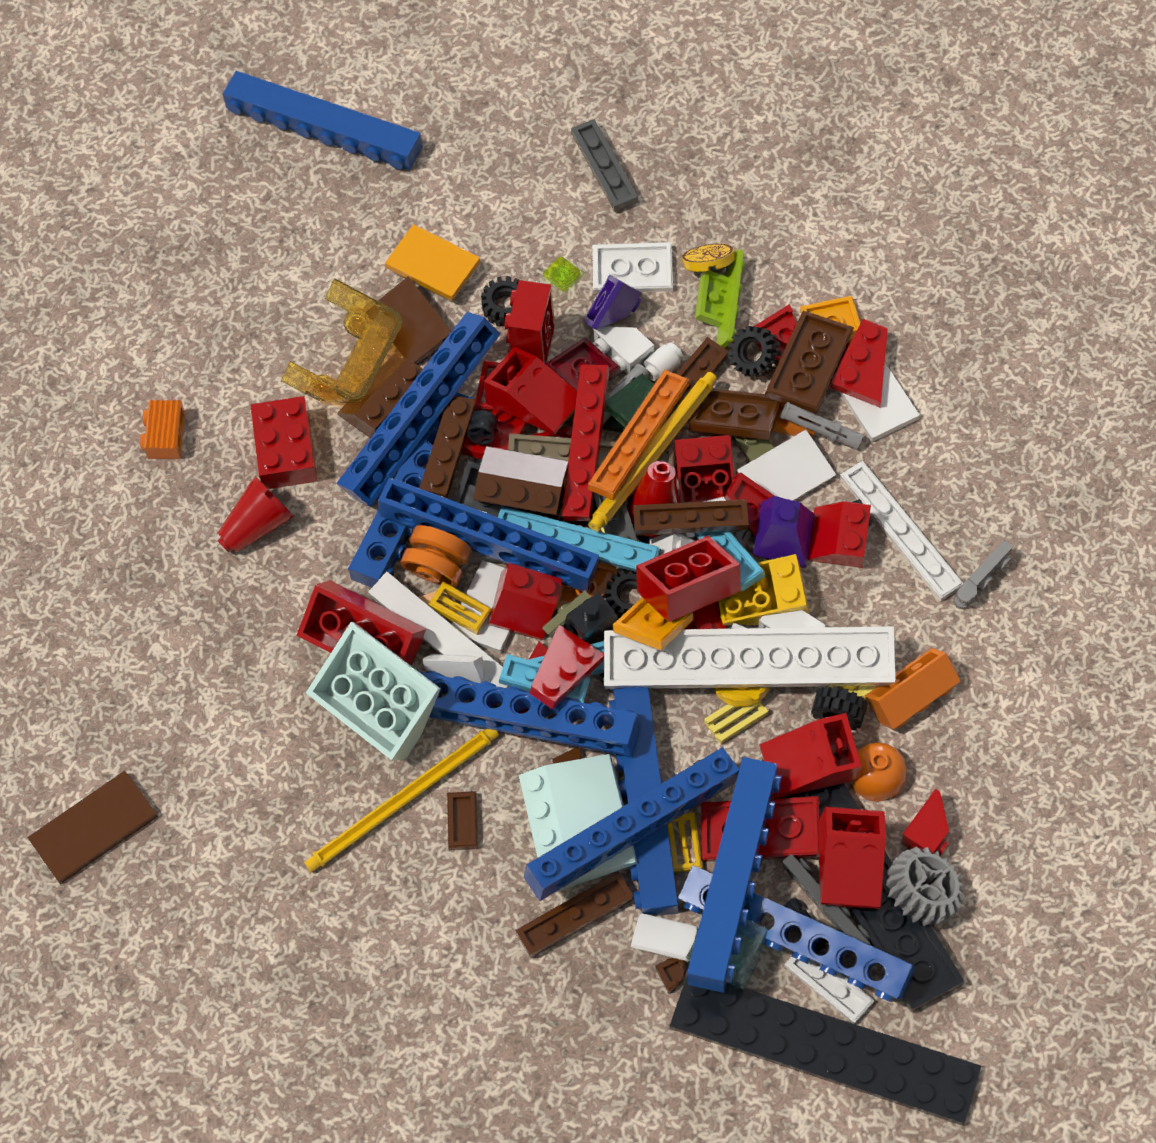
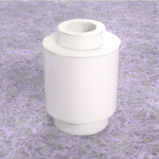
[644,342,684,381]

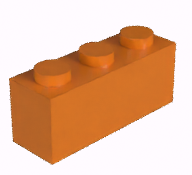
[865,648,960,730]

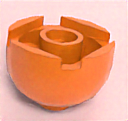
[850,742,907,802]

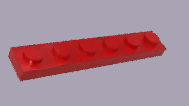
[562,365,609,521]

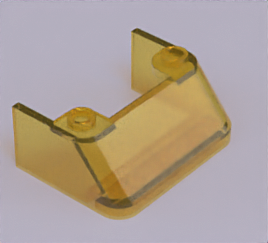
[281,278,402,403]

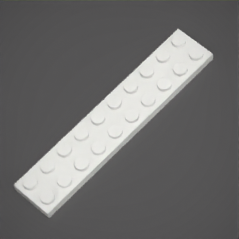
[604,626,896,689]

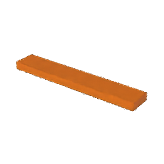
[588,369,689,500]

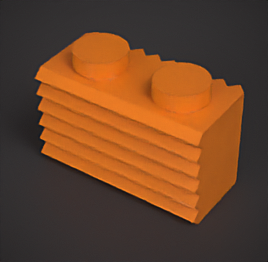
[140,399,185,459]

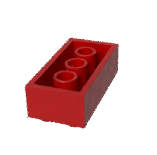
[296,580,426,666]

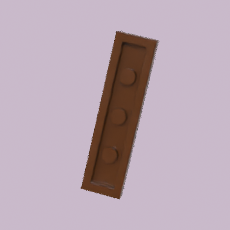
[420,396,477,498]
[633,500,749,536]
[515,872,634,958]

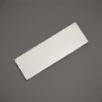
[784,953,874,1024]

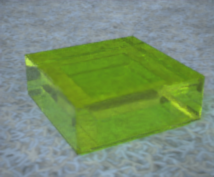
[543,255,581,292]

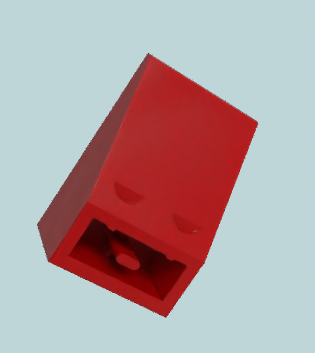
[484,347,577,435]
[674,435,734,503]
[759,713,862,799]
[818,807,886,909]

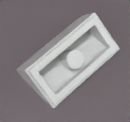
[423,654,484,683]
[631,913,698,961]

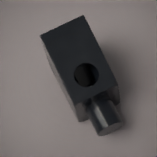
[564,593,619,644]

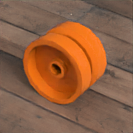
[400,525,472,587]

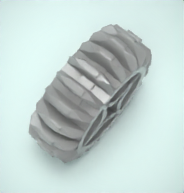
[885,847,966,926]

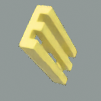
[704,700,768,744]

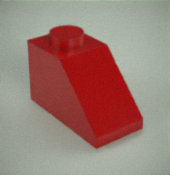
[901,789,950,857]

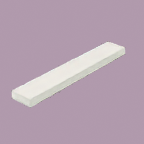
[840,461,963,602]
[368,572,510,688]

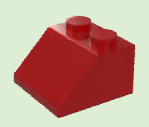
[807,501,871,568]
[488,563,562,640]

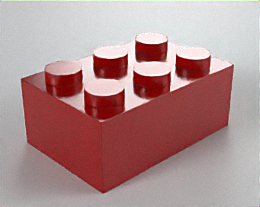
[504,280,555,364]
[250,396,318,489]
[636,536,740,622]

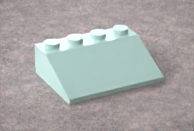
[306,622,440,760]
[519,754,638,891]

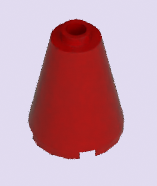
[627,461,679,537]
[217,477,294,552]

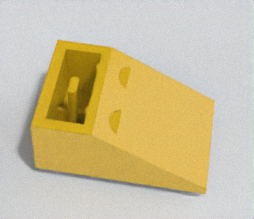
[718,554,810,625]

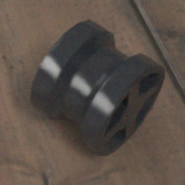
[467,410,498,445]

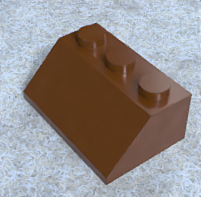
[337,357,423,438]
[473,446,568,516]

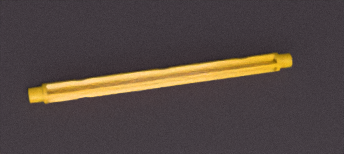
[588,372,717,532]
[304,729,499,873]

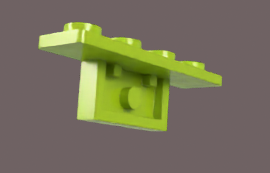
[695,249,745,348]

